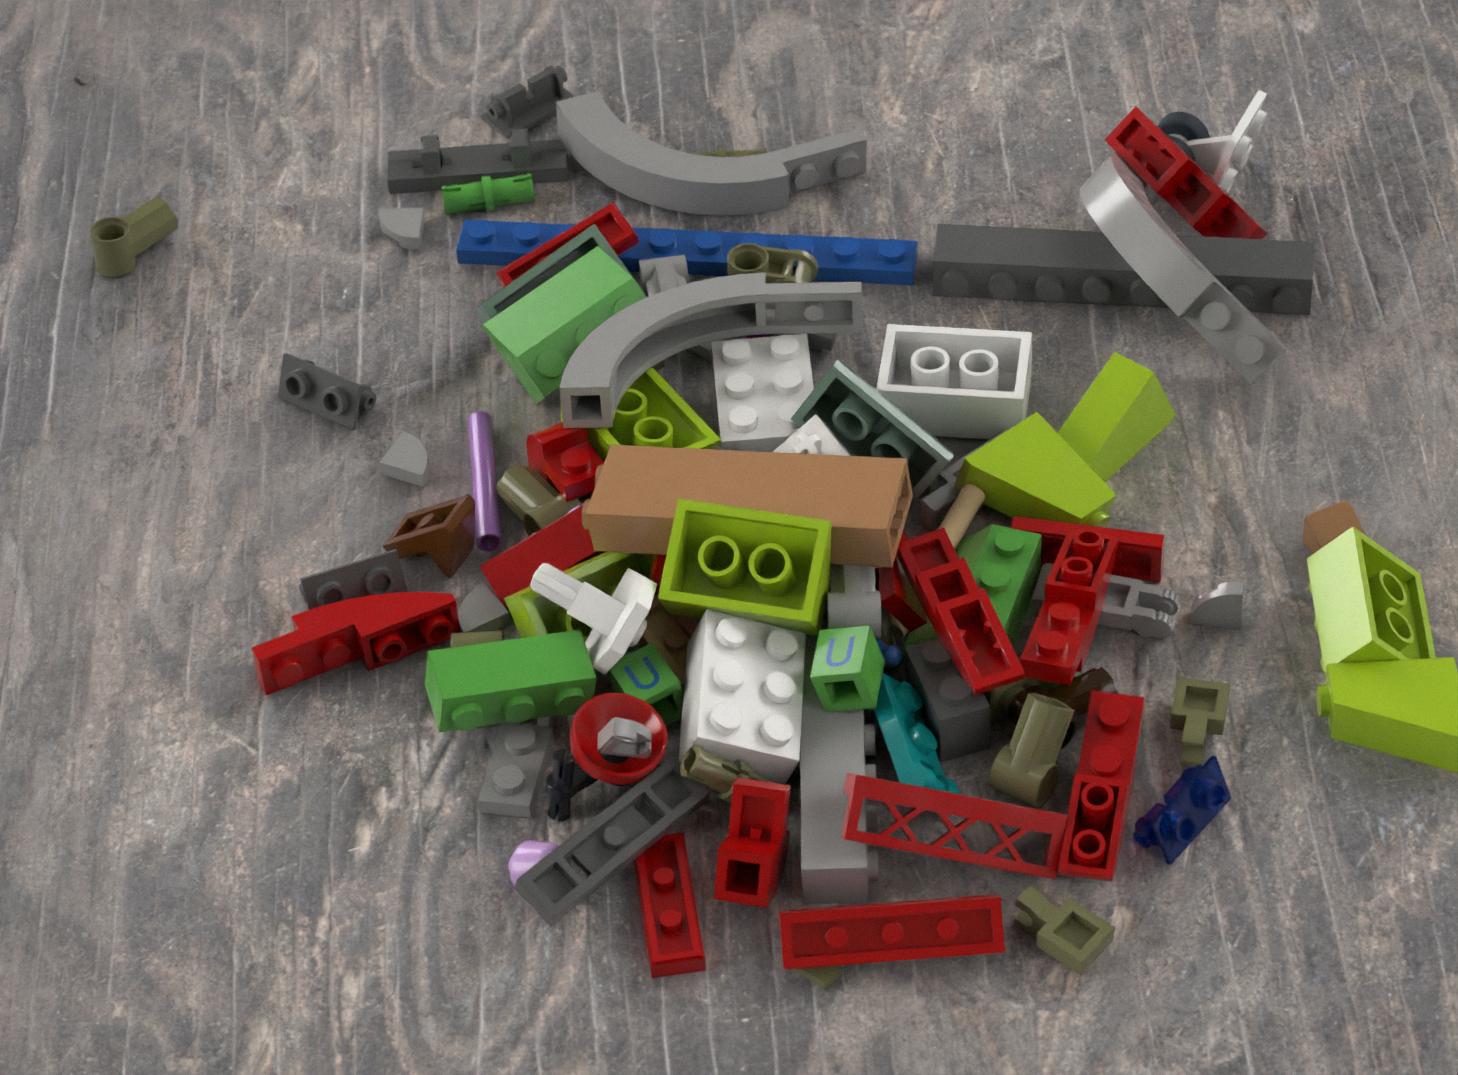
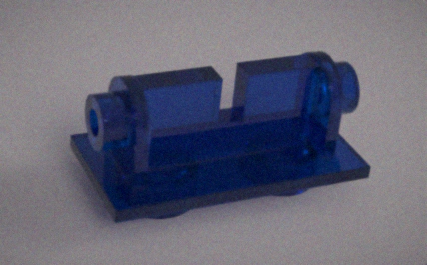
[1133,756,1232,865]

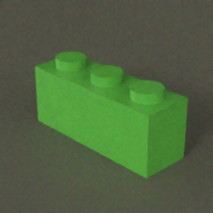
[425,629,596,732]

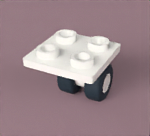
[1158,90,1268,193]

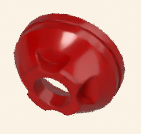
[570,693,668,785]

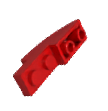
[1020,528,1119,685]
[251,592,461,695]
[1058,690,1145,882]

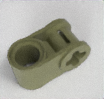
[727,243,819,283]

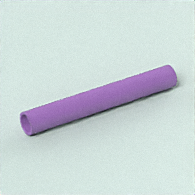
[468,411,501,552]

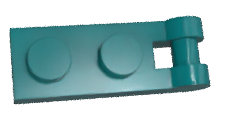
[874,673,959,794]

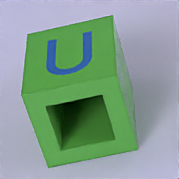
[810,625,885,712]
[608,642,683,726]

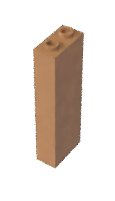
[582,445,913,567]

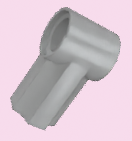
[638,254,689,297]
[827,564,881,638]

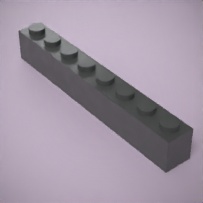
[932,224,1314,315]

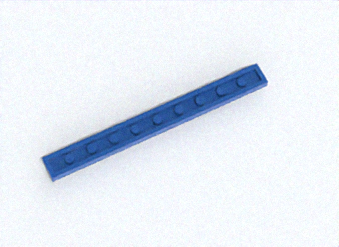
[456,220,918,286]

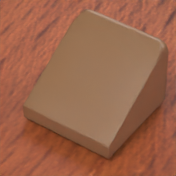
[1303,500,1366,554]

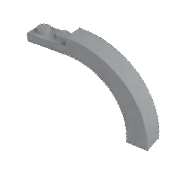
[556,91,867,216]
[1079,152,1287,384]
[560,273,863,428]

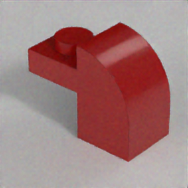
[526,422,604,502]
[714,778,791,908]

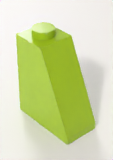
[1057,352,1176,482]
[954,412,1117,527]
[1316,657,1458,772]

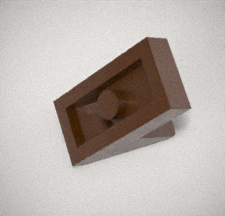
[383,494,475,578]

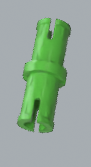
[441,173,535,215]

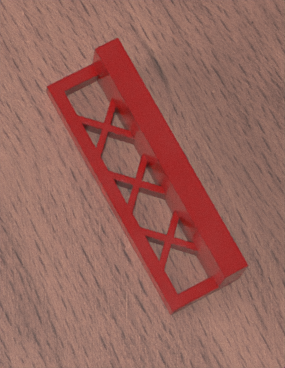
[842,773,1067,879]
[778,894,1005,970]

